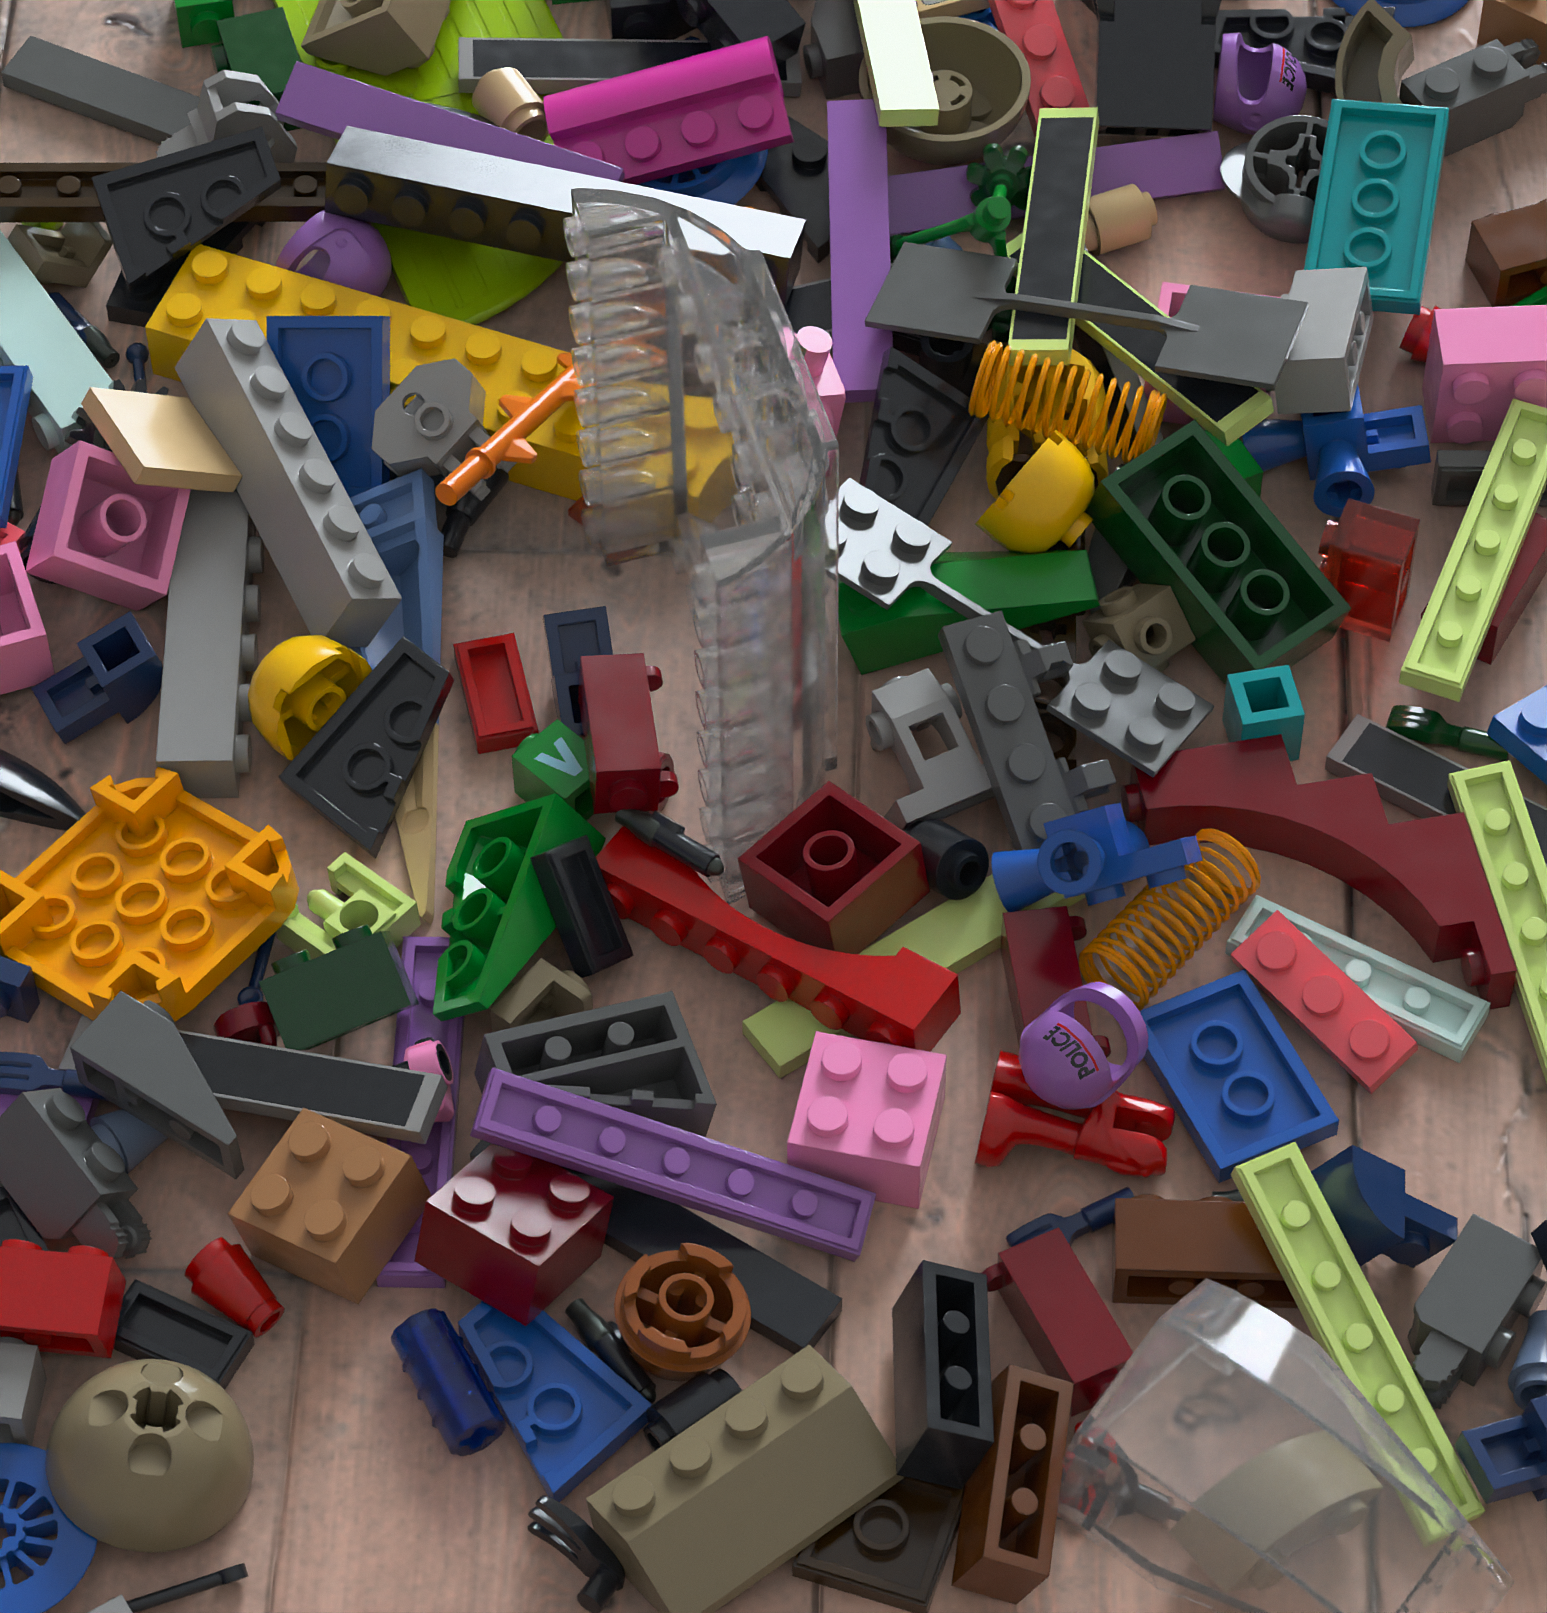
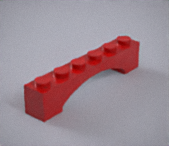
[596,826,961,1052]

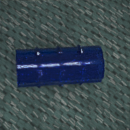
[391,1308,506,1456]

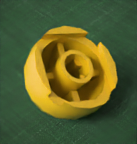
[975,430,1095,553]
[248,635,372,761]

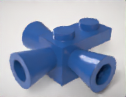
[1242,385,1431,517]
[991,803,1203,912]

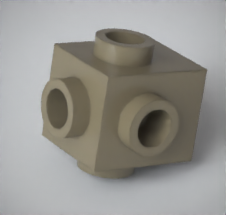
[1082,583,1196,672]

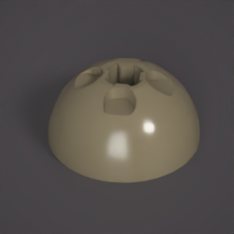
[859,16,1031,165]
[45,1359,254,1552]

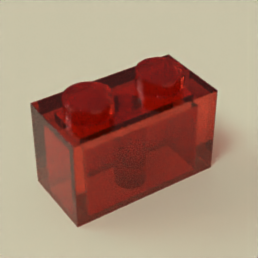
[1318,498,1420,642]

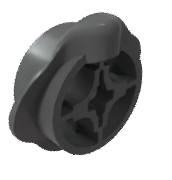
[1220,115,1328,244]

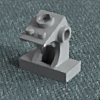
[866,668,995,831]

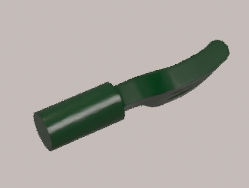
[1385,705,1509,761]

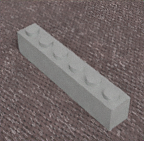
[175,318,402,647]
[156,489,264,798]

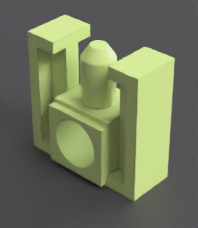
[276,852,421,959]

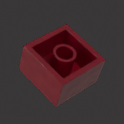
[737,781,930,954]
[414,1143,614,1326]

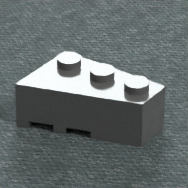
[474,991,717,1137]

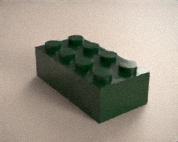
[1085,420,1351,686]

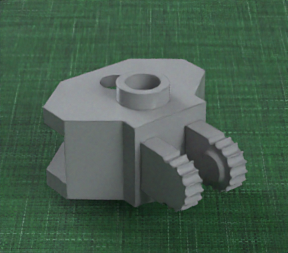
[156,70,297,162]
[372,358,517,501]

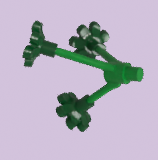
[890,143,1032,342]

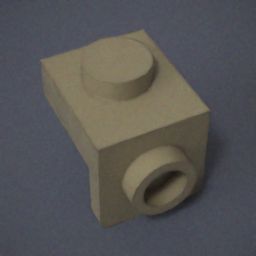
[8,222,113,288]
[490,958,593,1032]

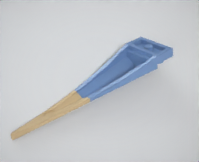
[349,468,444,925]

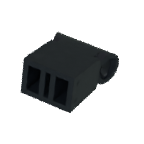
[1093,0,1222,137]

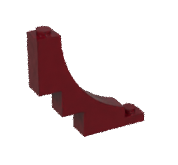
[1121,734,1517,1010]

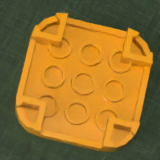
[0,767,299,1022]

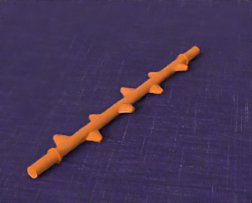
[435,206,756,506]

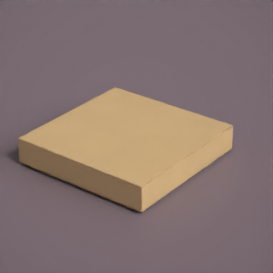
[81,387,243,493]

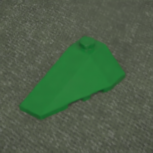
[832,550,1100,675]
[433,793,606,1022]

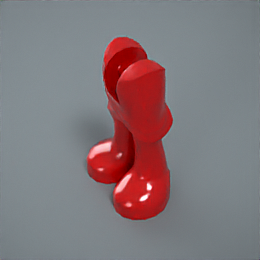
[974,1050,1175,1178]

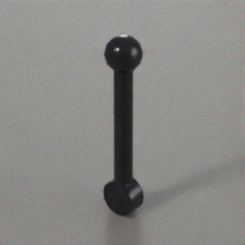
[107,1563,249,1613]

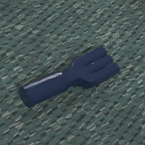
[0,1052,109,1101]
[1006,1187,1134,1247]

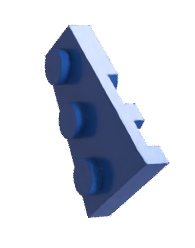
[458,1301,652,1502]

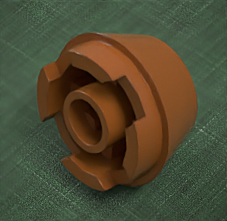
[614,1243,751,1381]

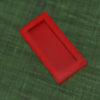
[453,633,539,754]

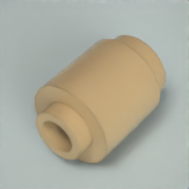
[472,67,549,142]
[1085,184,1158,256]

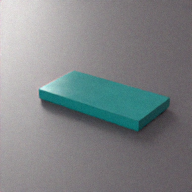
[1304,99,1449,315]

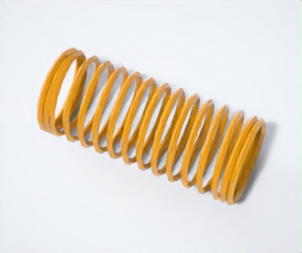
[968,340,1167,464]
[1078,828,1261,1011]

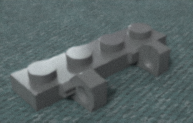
[938,611,1116,850]

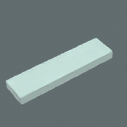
[1225,895,1491,1063]

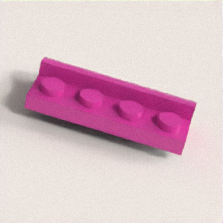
[544,36,794,185]

